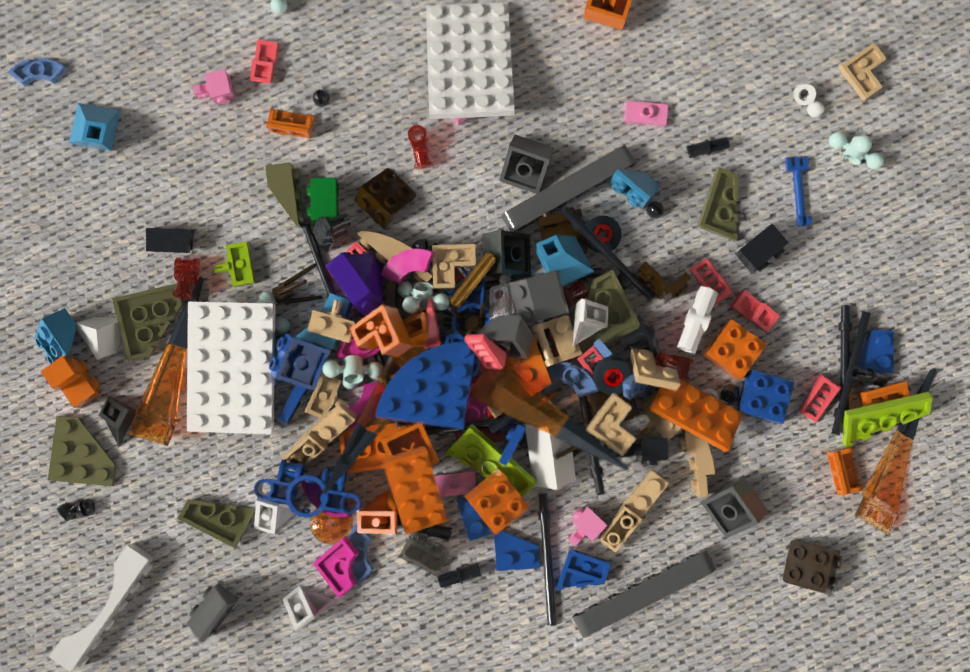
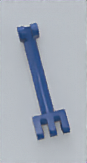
[785,156,812,227]

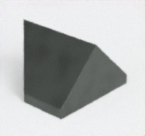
[99,396,138,447]

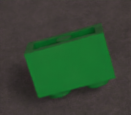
[307,177,339,224]

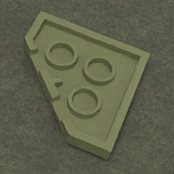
[578,270,640,354]
[112,283,183,361]
[48,416,117,486]

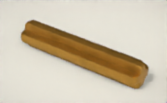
[450,252,496,308]

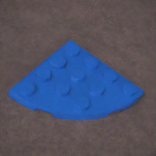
[375,342,476,430]

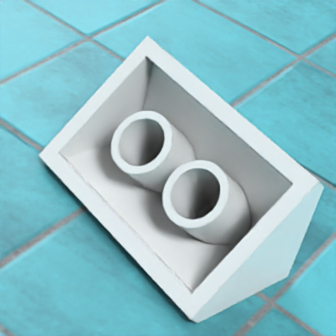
[525,417,576,490]

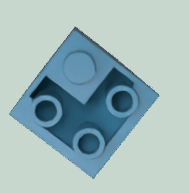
[69,103,120,151]
[610,169,661,209]
[536,235,594,286]
[35,308,77,364]

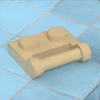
[531,314,582,367]

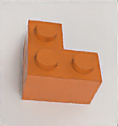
[350,305,414,357]
[40,356,102,408]

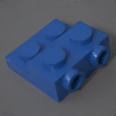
[269,333,330,391]

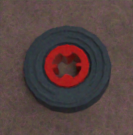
[585,215,622,253]
[593,356,633,395]

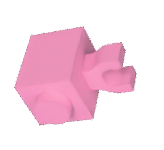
[193,69,235,105]
[568,506,607,546]

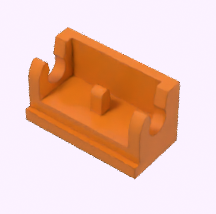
[266,108,315,139]
[859,381,910,407]
[827,447,863,495]

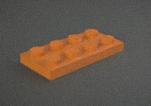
[648,378,743,452]
[339,422,425,474]
[382,446,447,535]

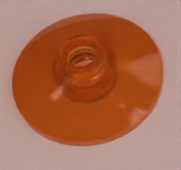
[310,508,353,545]

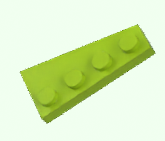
[842,392,933,448]
[444,424,537,496]

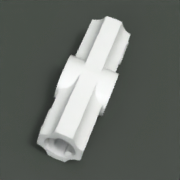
[677,286,718,354]

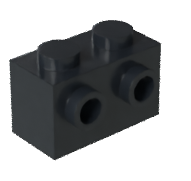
[735,224,789,273]
[633,438,669,465]

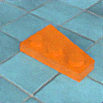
[505,331,557,408]

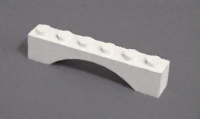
[49,543,154,672]

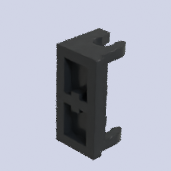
[146,228,194,253]

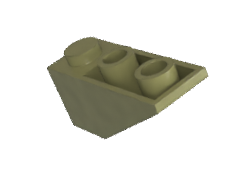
[265,162,305,228]

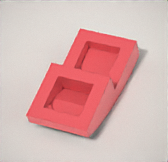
[250,39,279,84]
[730,290,780,333]

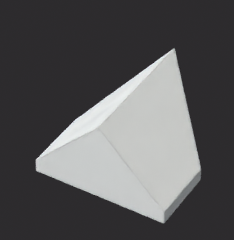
[573,299,608,346]
[76,317,122,360]
[254,498,303,534]
[283,586,336,631]

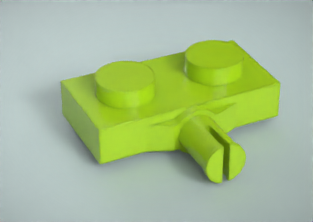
[214,241,256,288]

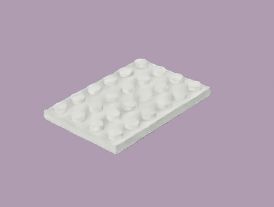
[426,2,515,119]
[187,302,275,434]

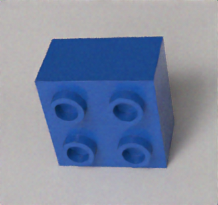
[736,370,795,424]

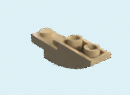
[357,231,433,283]
[282,402,357,471]
[679,429,715,497]
[598,469,669,553]

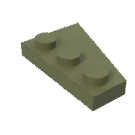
[697,167,738,241]
[177,499,255,548]

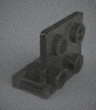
[399,532,449,577]

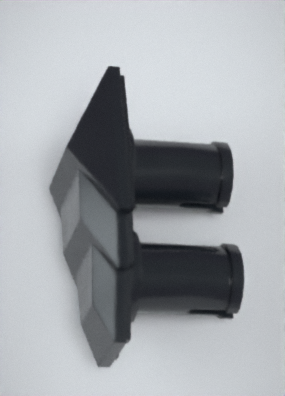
[313,213,351,252]
[622,315,664,364]

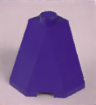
[325,252,384,317]

